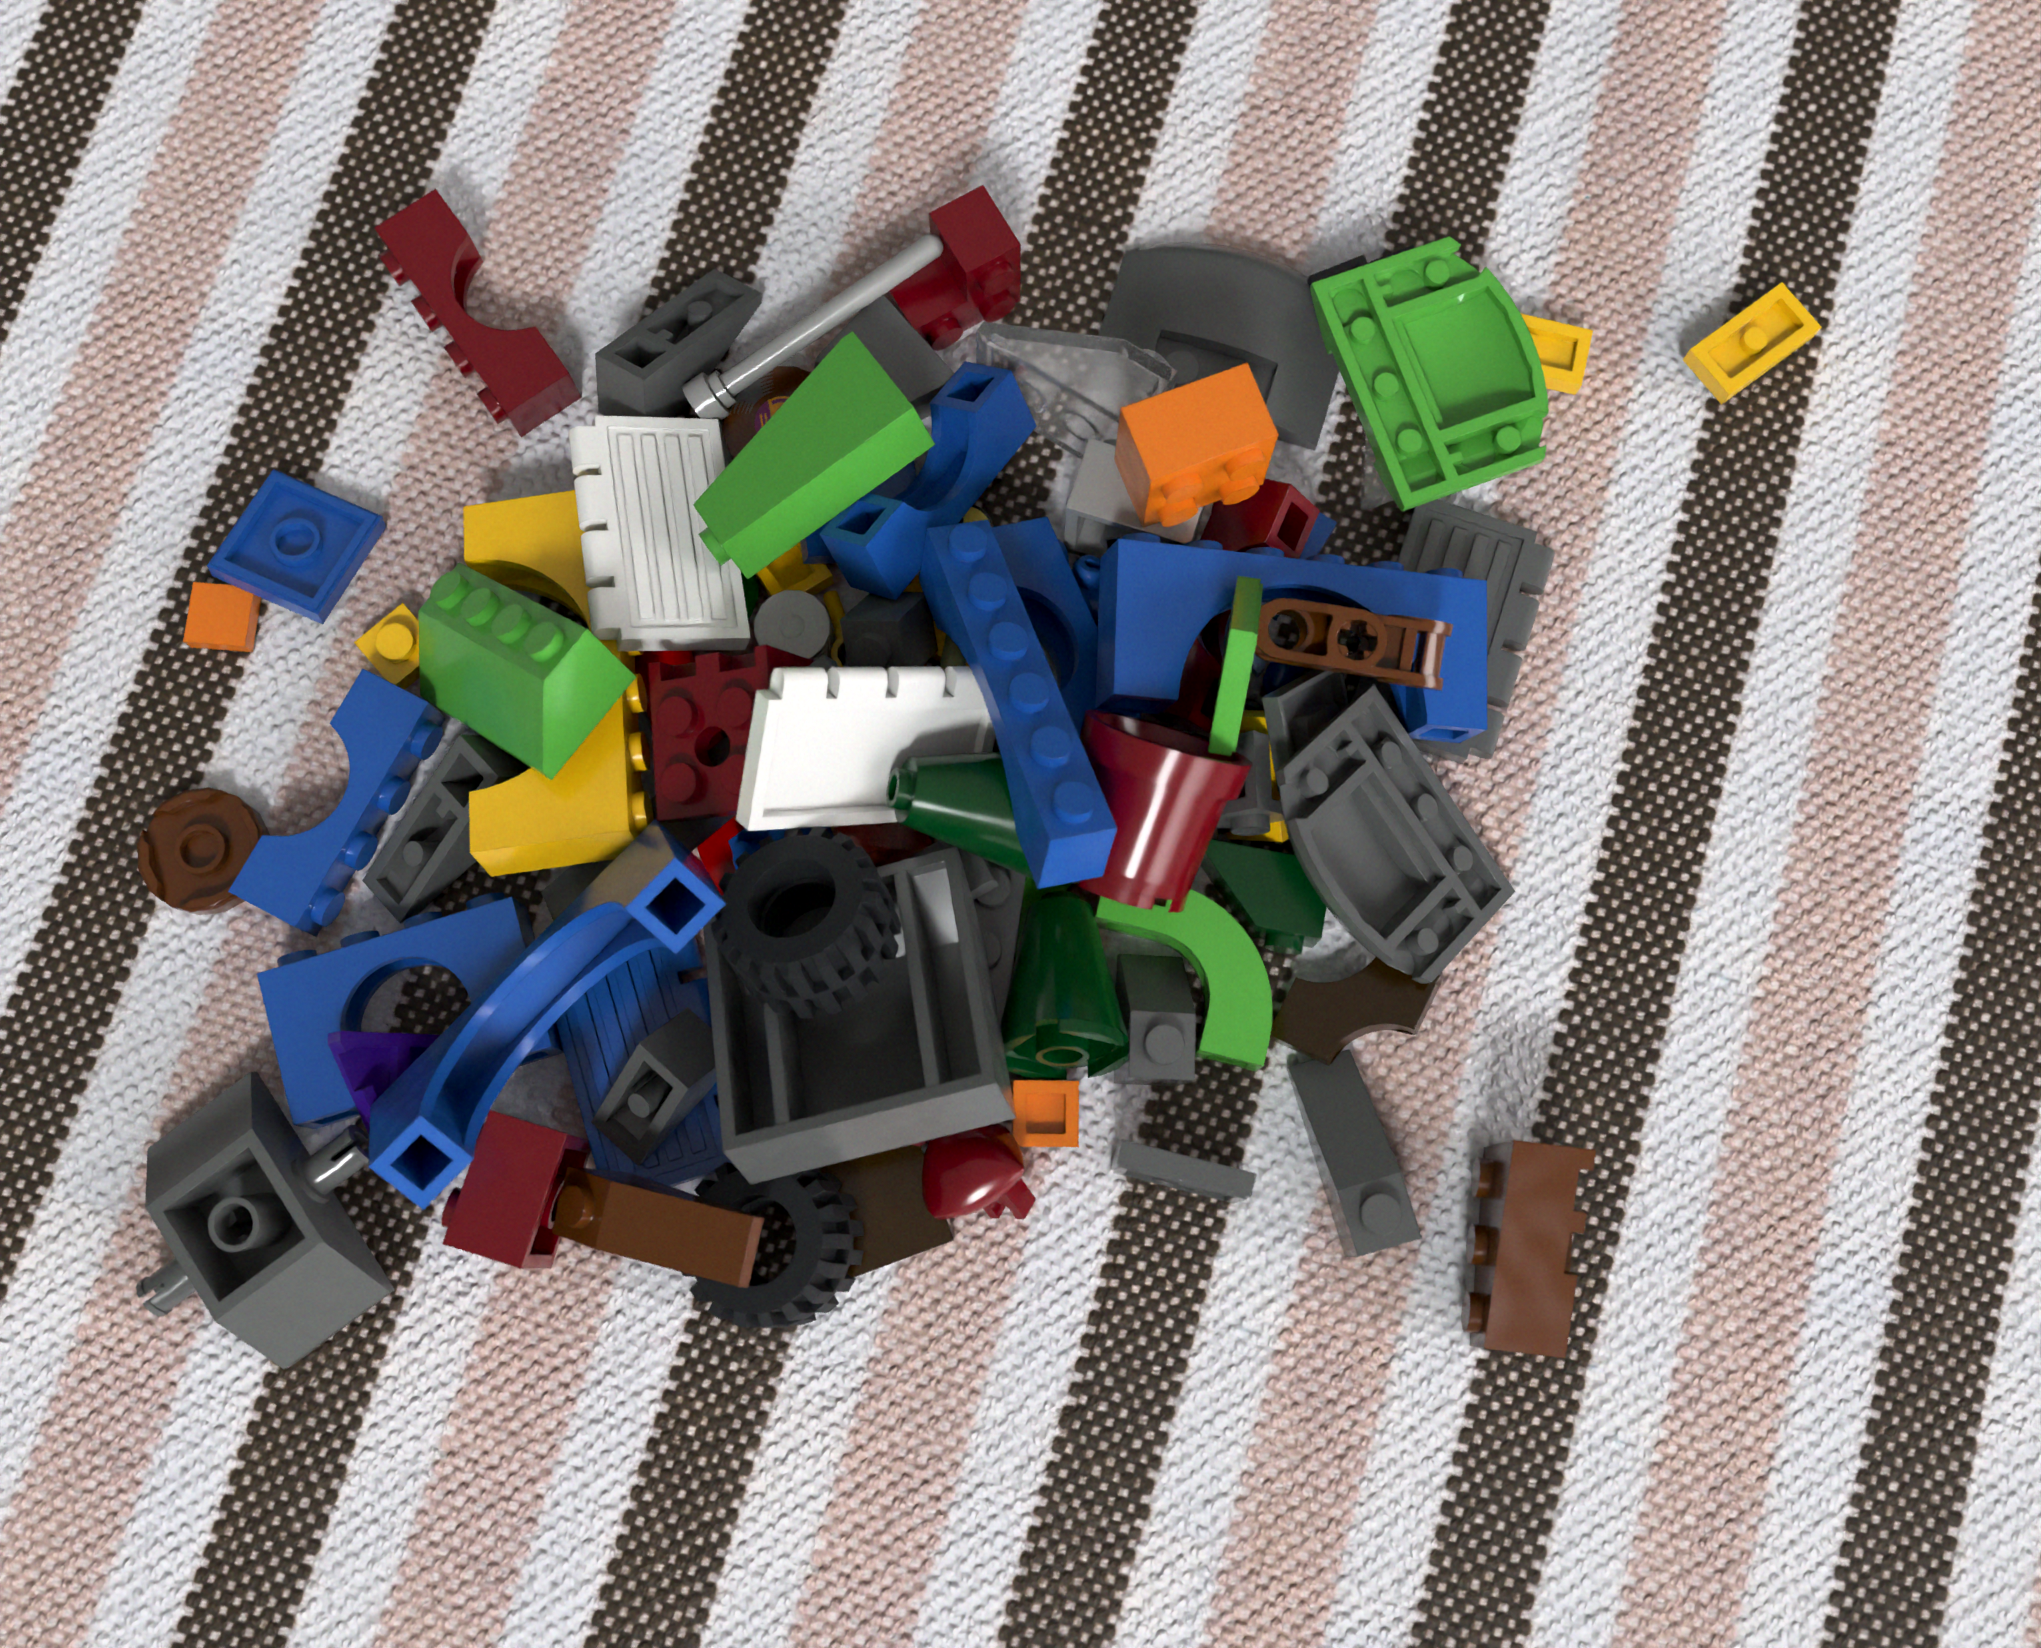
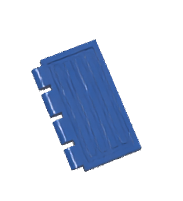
[556,936,732,1187]

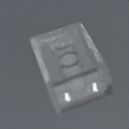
[976,322,1178,460]

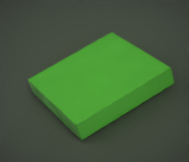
[1208,576,1263,756]

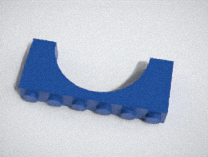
[1095,533,1487,743]
[368,819,726,1210]

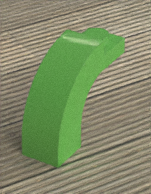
[1095,889,1273,1072]

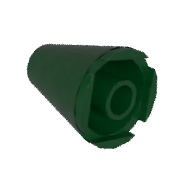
[886,751,1034,879]
[1000,891,1129,1080]

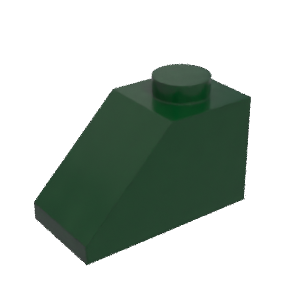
[1200,839,1327,955]

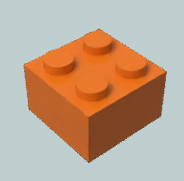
[1114,363,1278,528]

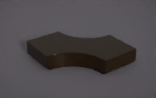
[1270,957,1444,1066]

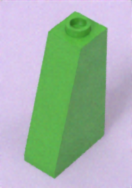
[693,331,935,579]

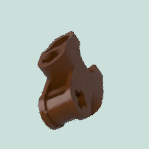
[1254,598,1453,691]

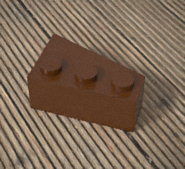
[1461,1140,1596,1358]

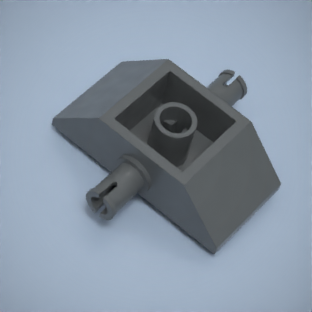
[136,1072,395,1369]

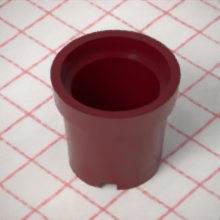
[1078,710,1252,913]

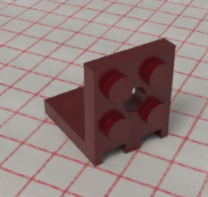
[648,644,814,823]

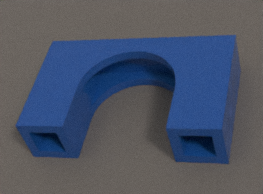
[257,893,564,1129]

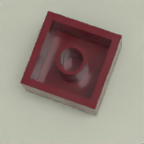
[441,1110,591,1269]

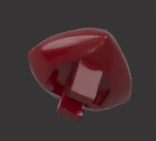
[922,1123,1036,1220]

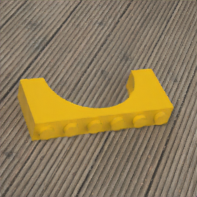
[463,490,654,877]

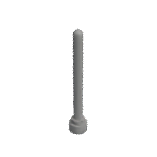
[682,234,943,421]

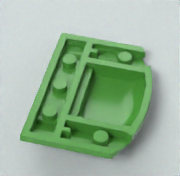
[1310,236,1549,511]

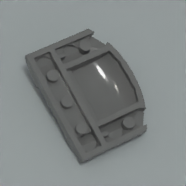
[1084,242,1340,451]
[1275,684,1515,984]

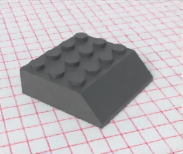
[703,847,1016,1184]

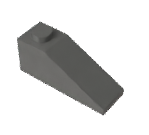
[595,269,762,418]
[362,734,531,923]
[1287,1049,1422,1257]

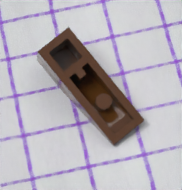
[552,1166,764,1287]

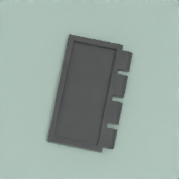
[1350,499,1555,764]

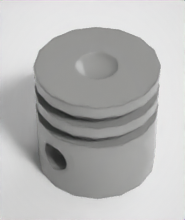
[754,590,836,661]

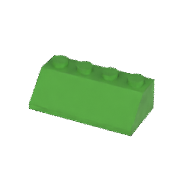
[418,562,637,780]

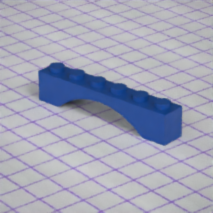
[919,520,1117,889]

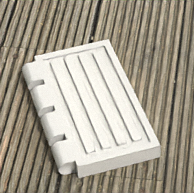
[568,415,750,651]
[736,666,996,831]

